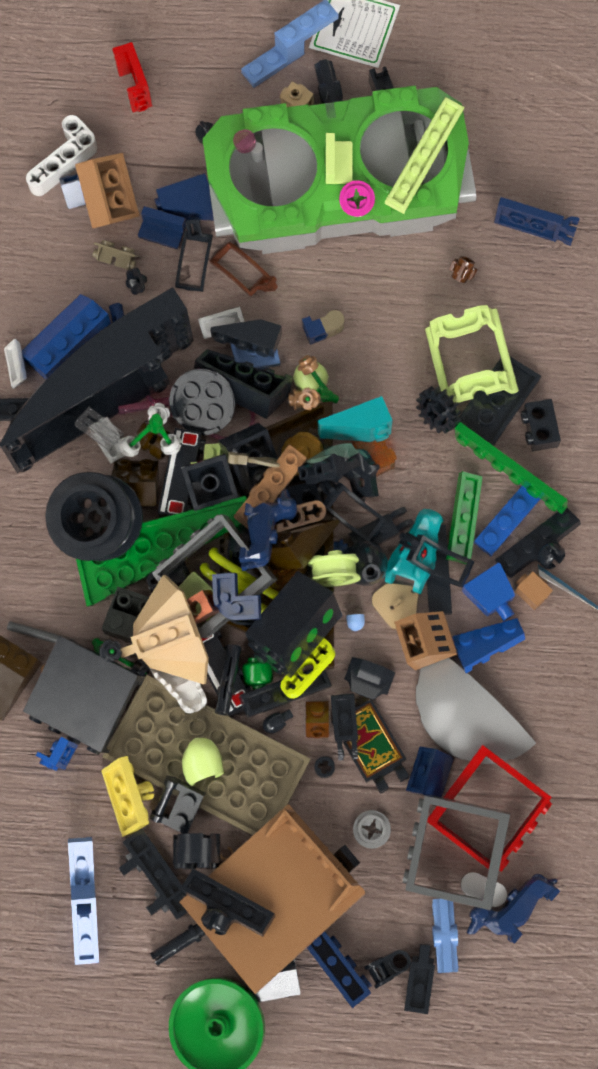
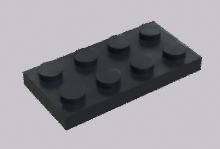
[457,356,542,446]

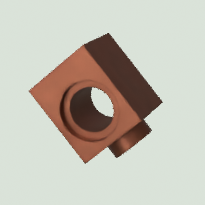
[187,590,219,624]

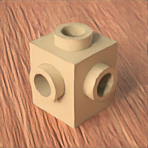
[280,82,314,107]

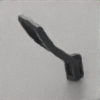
[175,216,213,292]
[318,480,387,542]
[399,532,474,588]

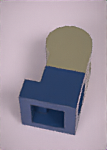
[302,310,345,345]

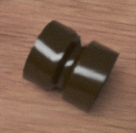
[135,420,172,460]

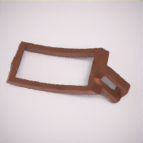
[209,242,278,296]

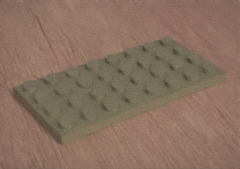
[102,675,311,836]

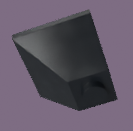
[181,454,238,511]

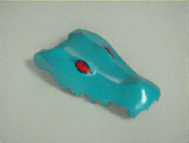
[385,508,443,594]

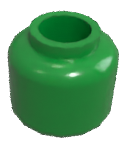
[242,658,273,690]

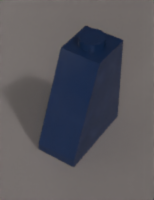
[154,173,214,221]

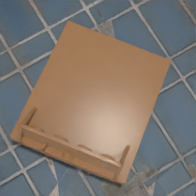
[180,805,366,994]

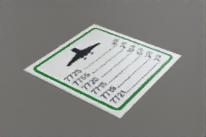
[309,0,400,68]

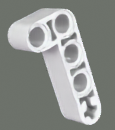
[26,115,97,196]

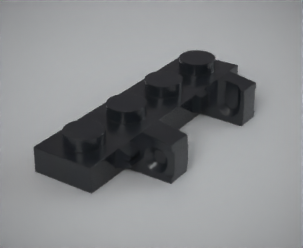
[119,828,188,920]

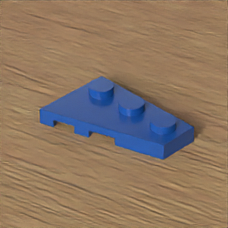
[452,618,525,673]

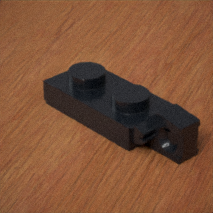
[404,944,435,1014]

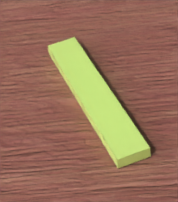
[384,97,465,214]

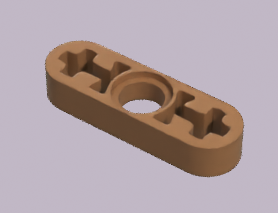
[274,501,326,533]

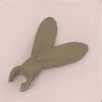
[228,452,280,467]

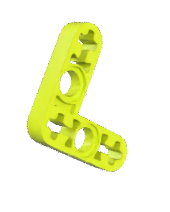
[280,638,335,698]

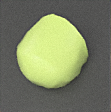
[182,738,224,786]

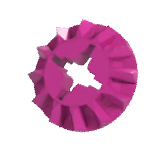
[339,181,375,217]

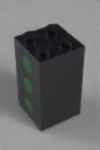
[245,571,343,678]

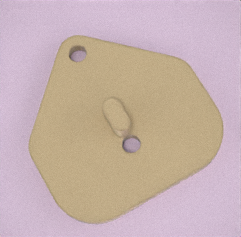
[372,583,418,629]

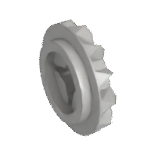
[353,810,391,849]

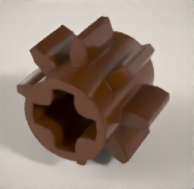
[449,256,478,283]

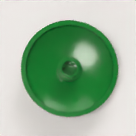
[168,977,265,1069]

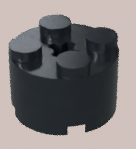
[173,833,221,869]

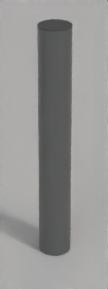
[7,621,75,643]

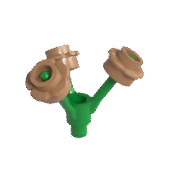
[288,355,339,410]

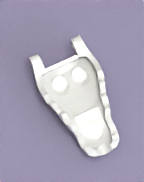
[150,668,207,714]

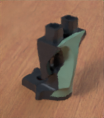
[298,443,380,503]

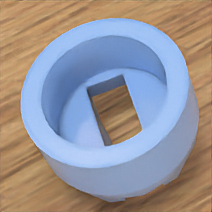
[346,614,365,631]

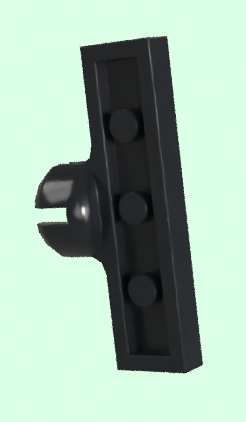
[495,508,581,578]
[180,869,276,937]

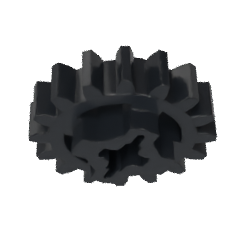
[416,386,461,433]

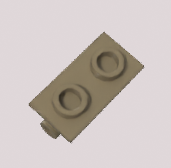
[93,240,140,270]

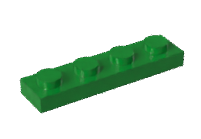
[446,471,483,564]

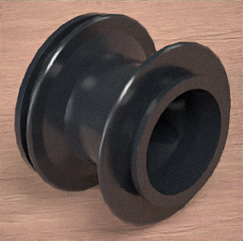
[45,472,143,561]

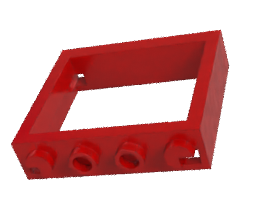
[427,745,553,872]

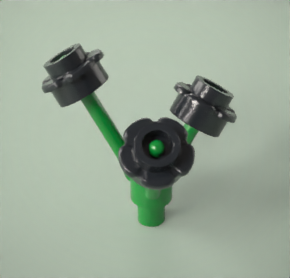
[92,638,150,677]

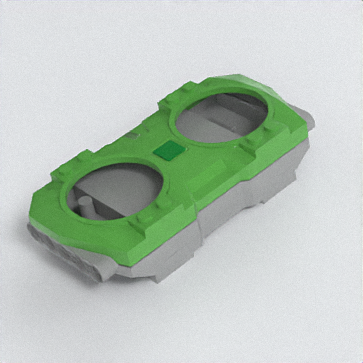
[203,85,476,254]

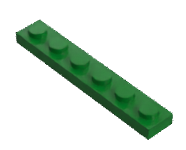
[454,422,568,514]

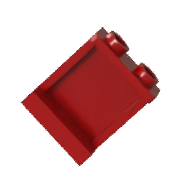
[112,42,152,112]

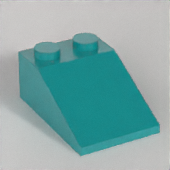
[318,396,393,442]

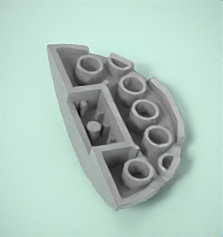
[416,658,536,765]

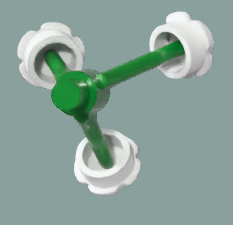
[119,403,182,457]

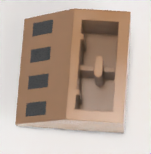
[394,611,458,670]

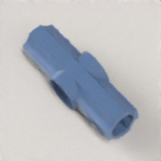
[432,899,459,973]

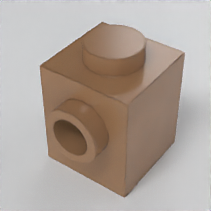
[515,572,553,611]

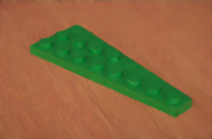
[76,496,247,607]

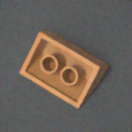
[75,153,140,229]

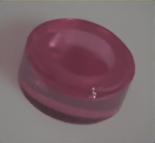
[233,129,256,153]

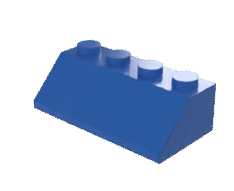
[22,294,111,380]

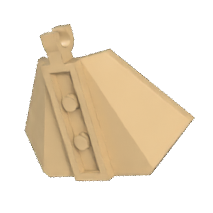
[121,575,209,684]

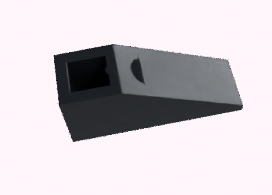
[210,319,282,357]

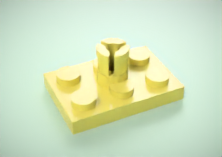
[101,756,154,837]

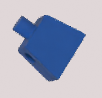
[462,563,515,621]

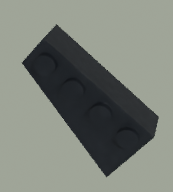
[194,349,293,419]

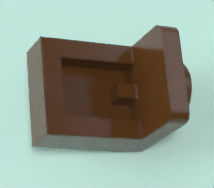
[306,701,329,738]

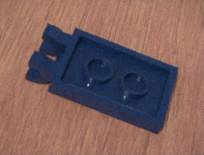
[494,197,580,246]

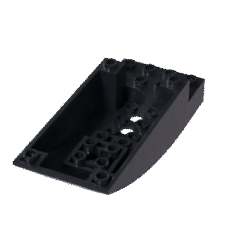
[0,287,194,473]

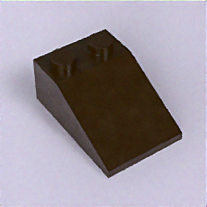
[267,519,340,570]
[0,635,42,721]

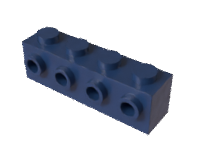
[307,931,372,1008]

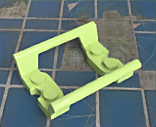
[425,305,519,403]

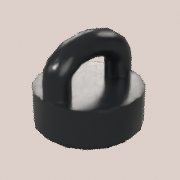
[195,121,214,144]

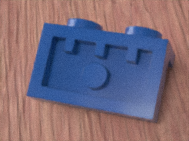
[36,737,78,771]

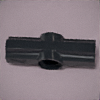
[314,59,343,107]

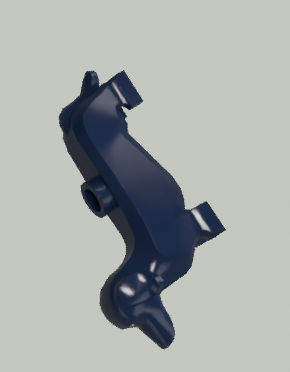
[239,490,297,571]
[466,873,560,944]

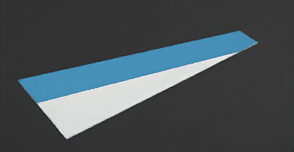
[538,564,598,610]

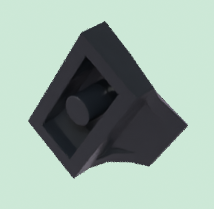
[344,657,395,700]

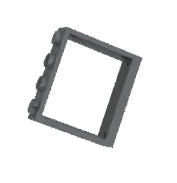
[152,514,278,638]
[402,794,511,910]

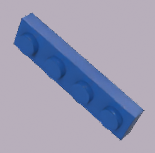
[474,486,541,557]

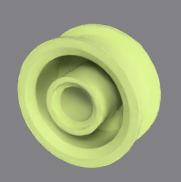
[308,550,361,587]

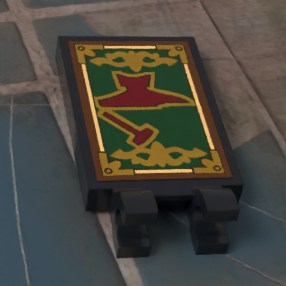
[331,699,409,794]

